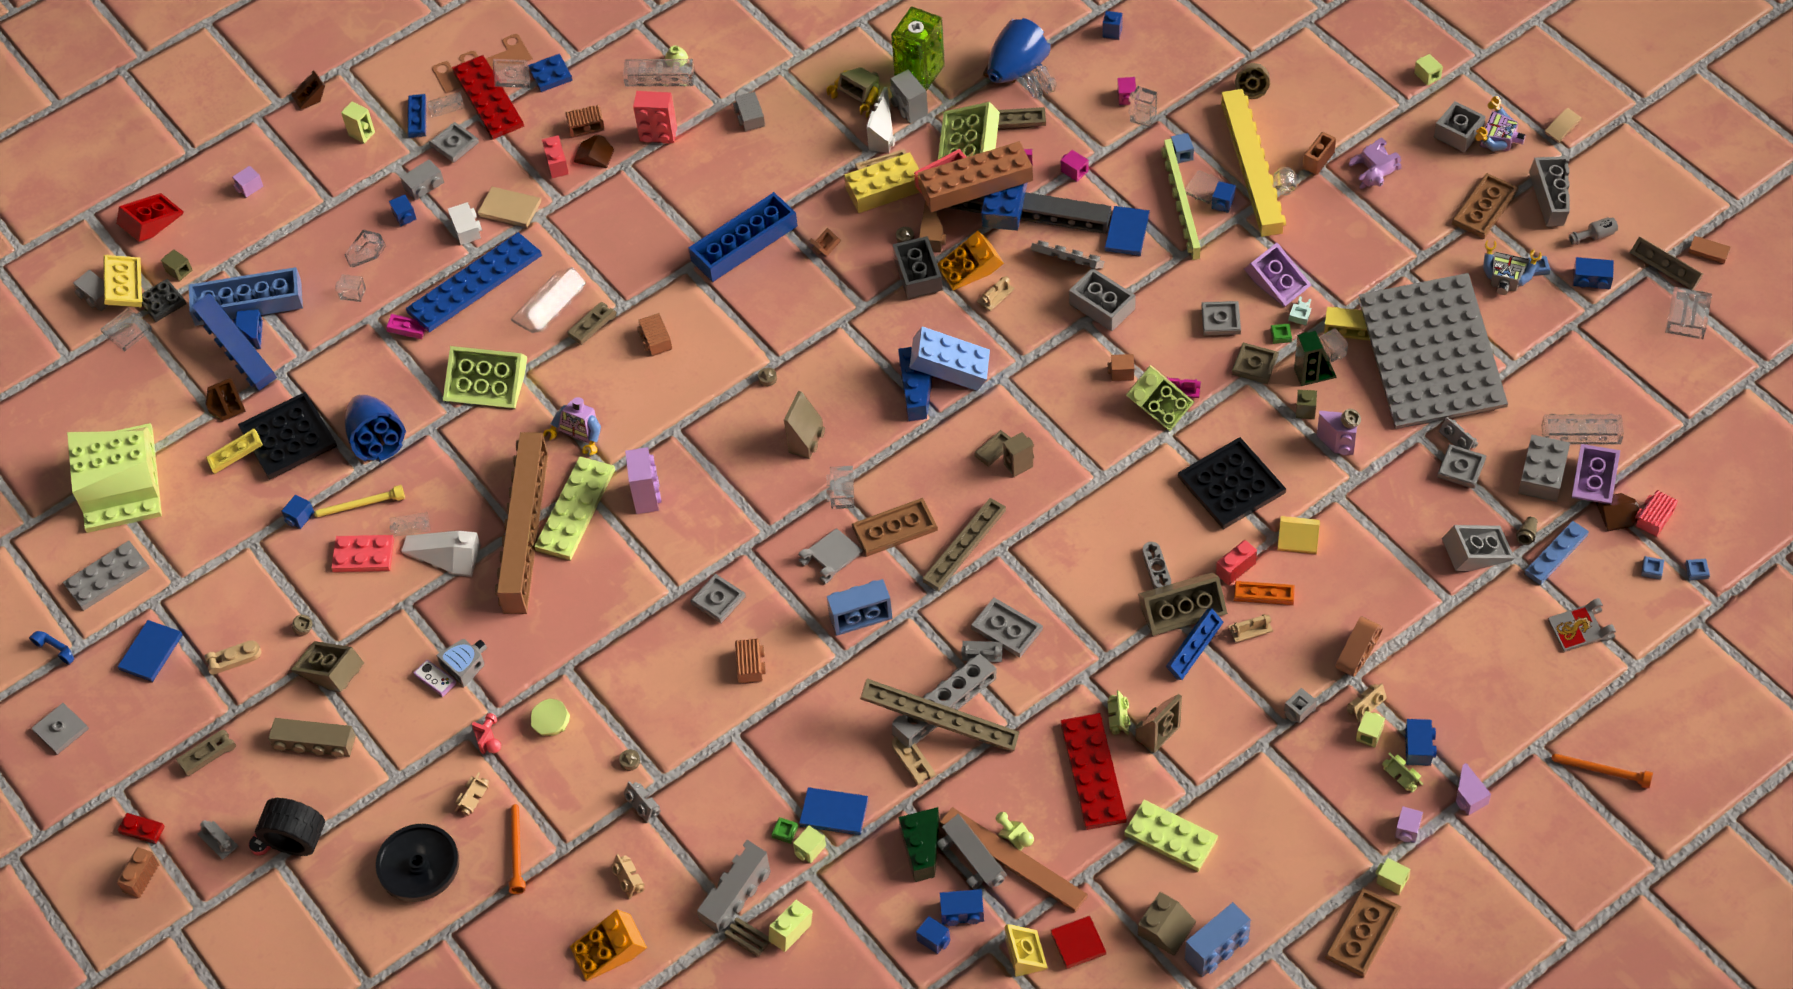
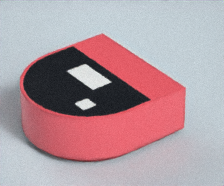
[248,834,271,856]

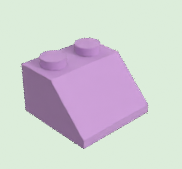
[1317,410,1357,455]

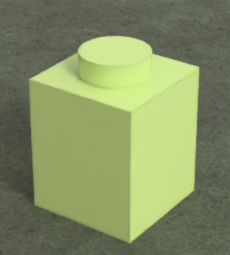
[1414,54,1443,86]
[1356,711,1385,747]
[793,825,826,864]
[1375,858,1411,895]

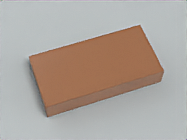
[1688,236,1731,264]

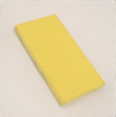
[103,255,142,307]

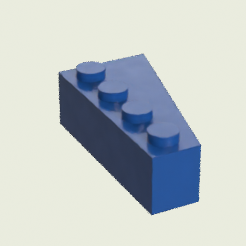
[898,347,933,421]

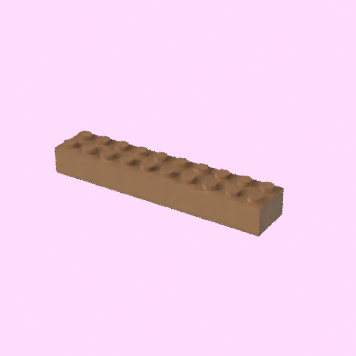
[495,432,548,614]

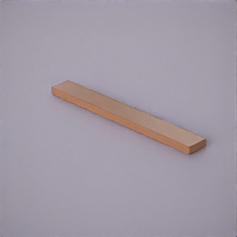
[940,807,1088,913]

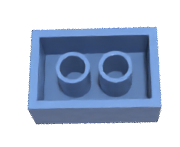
[827,579,893,636]
[1185,902,1251,977]

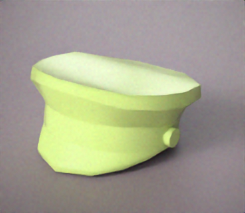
[531,698,570,736]

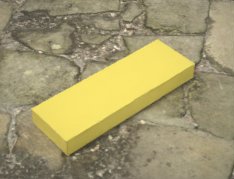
[206,429,263,474]

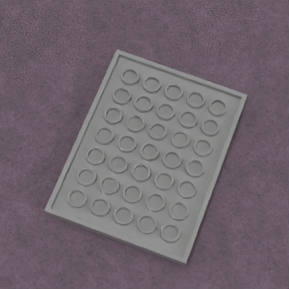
[1358,273,1508,429]

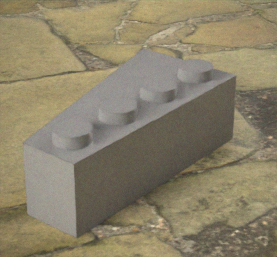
[1529,156,1570,227]
[697,840,770,933]

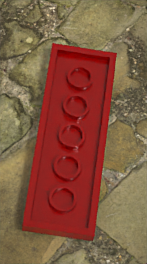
[452,55,525,139]
[1061,713,1127,830]

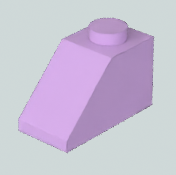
[1456,763,1491,816]

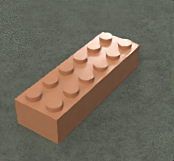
[918,141,1033,212]

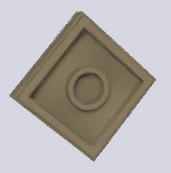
[1231,342,1279,384]

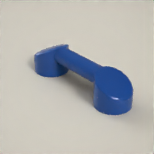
[29,631,74,665]

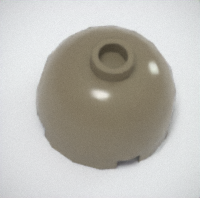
[1235,63,1270,99]

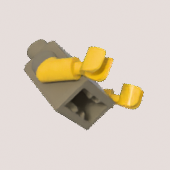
[826,67,880,118]

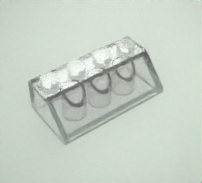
[511,267,586,333]

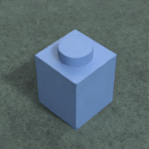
[1171,133,1194,163]

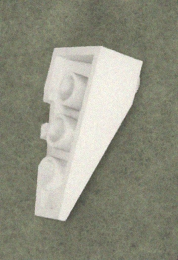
[867,87,895,153]
[402,531,481,577]

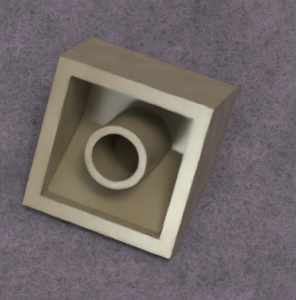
[1138,892,1196,956]

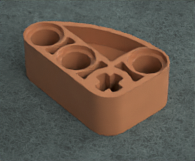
[1335,616,1383,677]

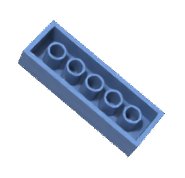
[189,267,303,326]

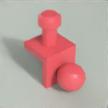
[472,713,501,754]

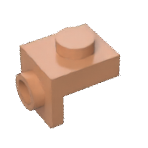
[809,228,841,256]

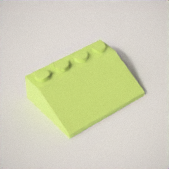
[938,102,1000,160]
[443,346,527,409]

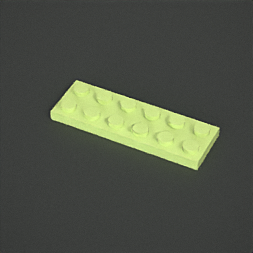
[534,457,615,561]

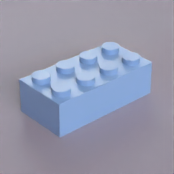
[909,326,990,391]

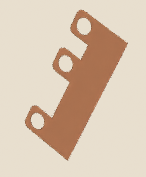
[432,34,533,93]

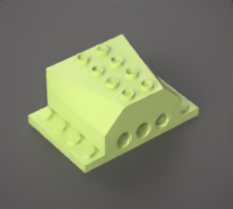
[67,423,162,533]

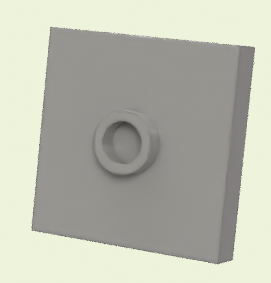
[429,122,479,163]
[1201,301,1241,336]
[1437,444,1486,489]
[690,574,746,623]
[32,703,89,755]

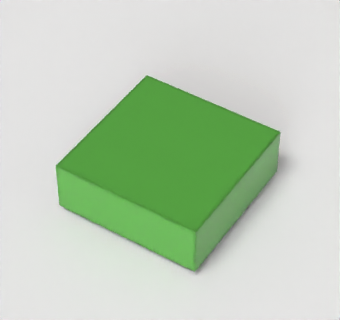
[1270,324,1292,344]
[771,817,799,844]

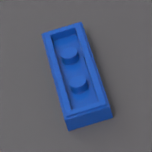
[408,94,426,138]

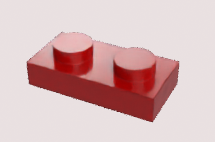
[118,813,165,844]

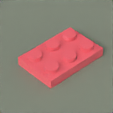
[331,535,394,572]

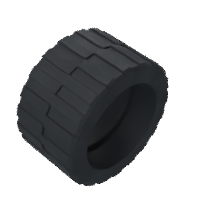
[255,797,325,856]

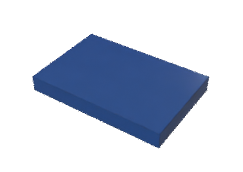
[1105,206,1150,256]
[118,620,183,682]
[800,787,868,835]

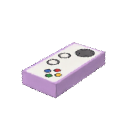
[414,660,457,697]

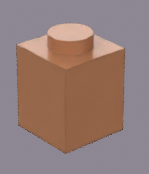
[1107,354,1134,381]

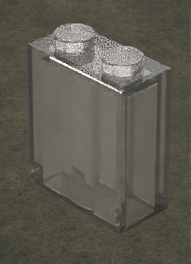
[1665,287,1712,339]

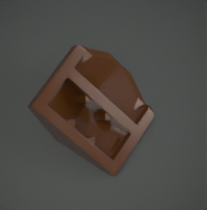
[291,71,325,110]
[573,135,614,168]
[205,378,246,421]
[1596,493,1639,532]

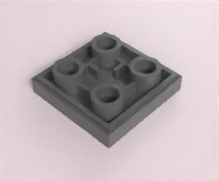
[142,279,187,322]

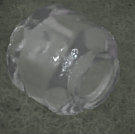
[1273,167,1297,195]

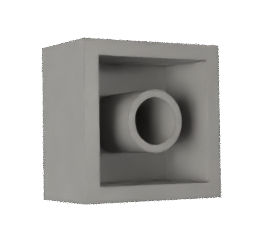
[890,70,928,123]
[1434,101,1486,153]

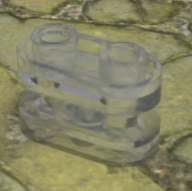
[1022,64,1057,99]

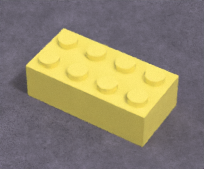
[844,152,920,213]

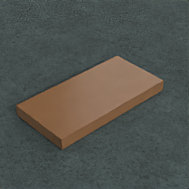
[1452,173,1519,239]
[852,498,938,557]
[1325,888,1401,978]

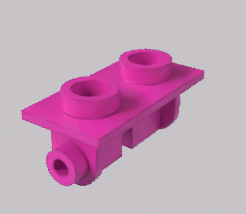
[1167,376,1201,398]

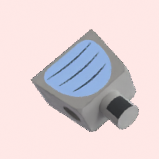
[437,639,487,687]

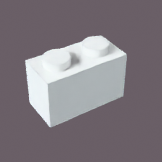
[448,202,482,245]

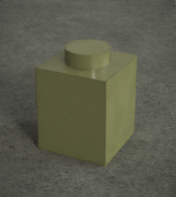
[161,249,193,281]
[1296,389,1317,419]

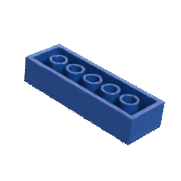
[688,192,798,282]

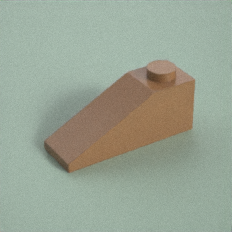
[919,201,946,252]

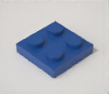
[528,53,573,92]

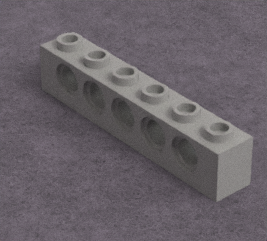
[892,654,997,748]

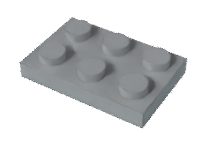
[971,598,1043,658]

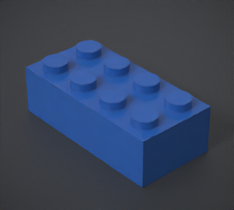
[981,183,1027,231]

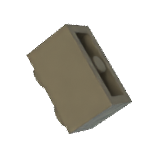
[1003,432,1034,477]

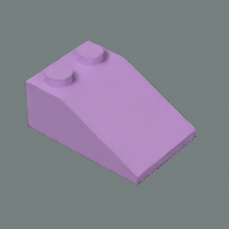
[1244,243,1311,307]
[1572,444,1620,504]

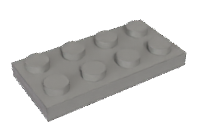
[63,541,150,611]

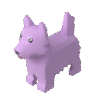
[1349,137,1401,189]

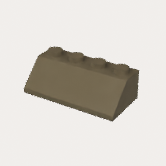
[1138,572,1228,636]

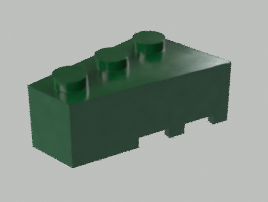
[1294,331,1337,386]
[898,807,940,882]

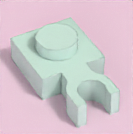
[1288,297,1312,325]

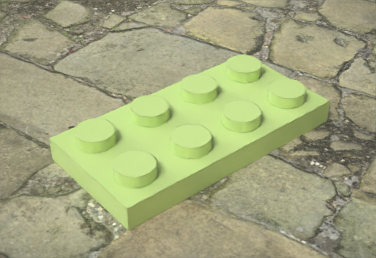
[1124,800,1218,872]

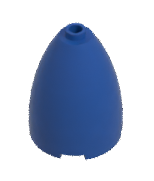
[988,18,1051,83]
[345,395,406,461]

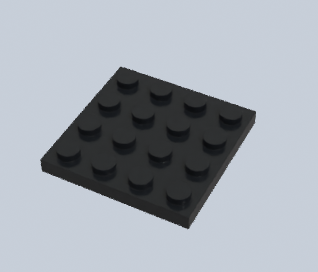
[238,392,337,480]
[1178,437,1286,530]

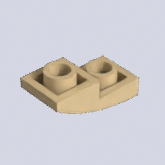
[1545,108,1582,143]

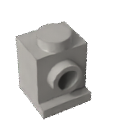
[1284,688,1317,723]

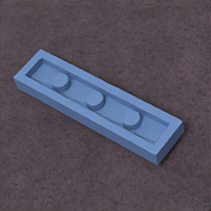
[1525,521,1589,585]

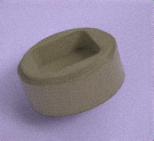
[896,227,914,243]
[758,368,777,386]
[1341,409,1361,429]
[292,615,313,635]
[619,749,640,771]

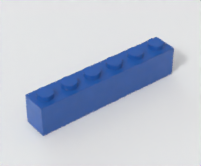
[192,293,277,391]

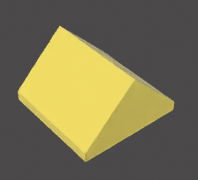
[1277,516,1320,554]
[1004,924,1048,977]

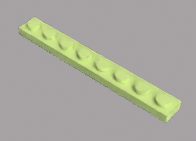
[1161,139,1201,260]

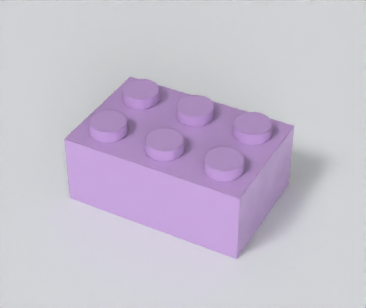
[625,447,662,514]

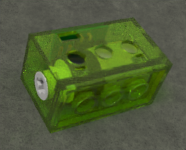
[891,6,945,91]

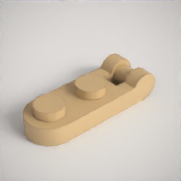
[204,641,261,675]
[892,736,936,786]

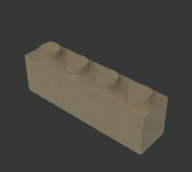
[268,718,356,757]

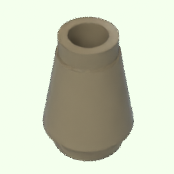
[1516,517,1538,545]

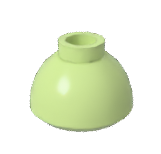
[665,45,688,69]

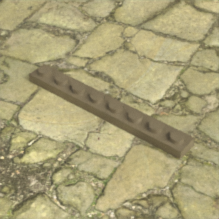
[860,679,1020,752]

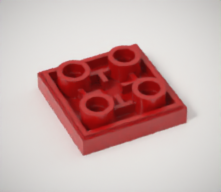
[1051,916,1106,969]

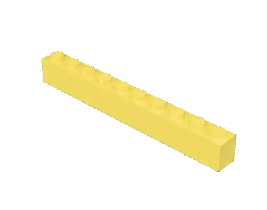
[1221,89,1286,237]

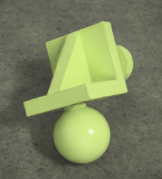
[996,812,1034,851]

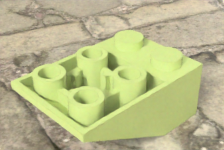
[1126,365,1194,431]

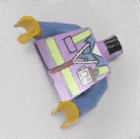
[1475,96,1526,152]
[543,397,601,455]

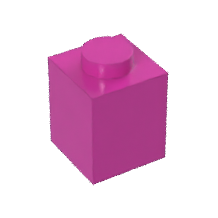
[1117,77,1137,105]
[1060,150,1089,182]

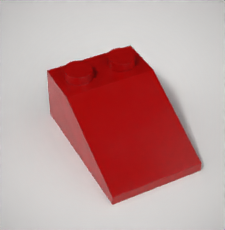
[116,193,184,242]

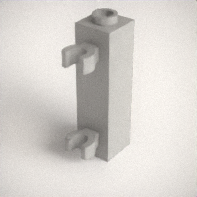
[937,814,1007,890]

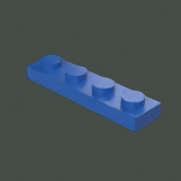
[1166,608,1224,680]

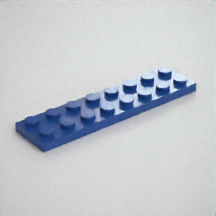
[406,232,542,333]

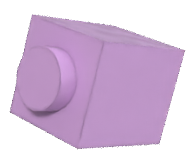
[233,166,264,198]
[1395,806,1423,843]

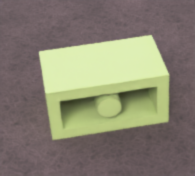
[341,101,375,143]
[768,900,812,952]

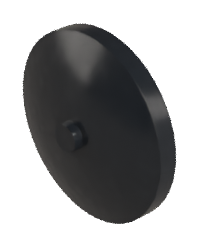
[376,824,460,902]

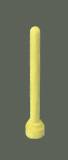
[314,485,405,517]

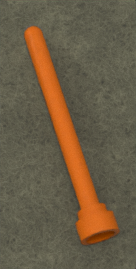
[1551,754,1653,789]
[509,804,526,895]

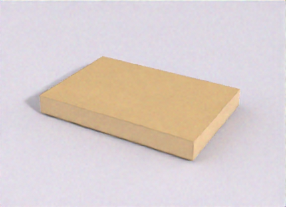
[478,187,541,228]

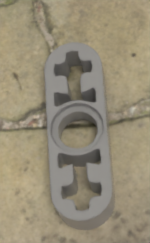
[1143,542,1171,589]

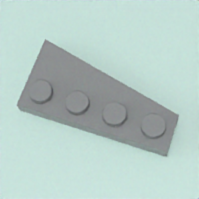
[1030,240,1105,269]

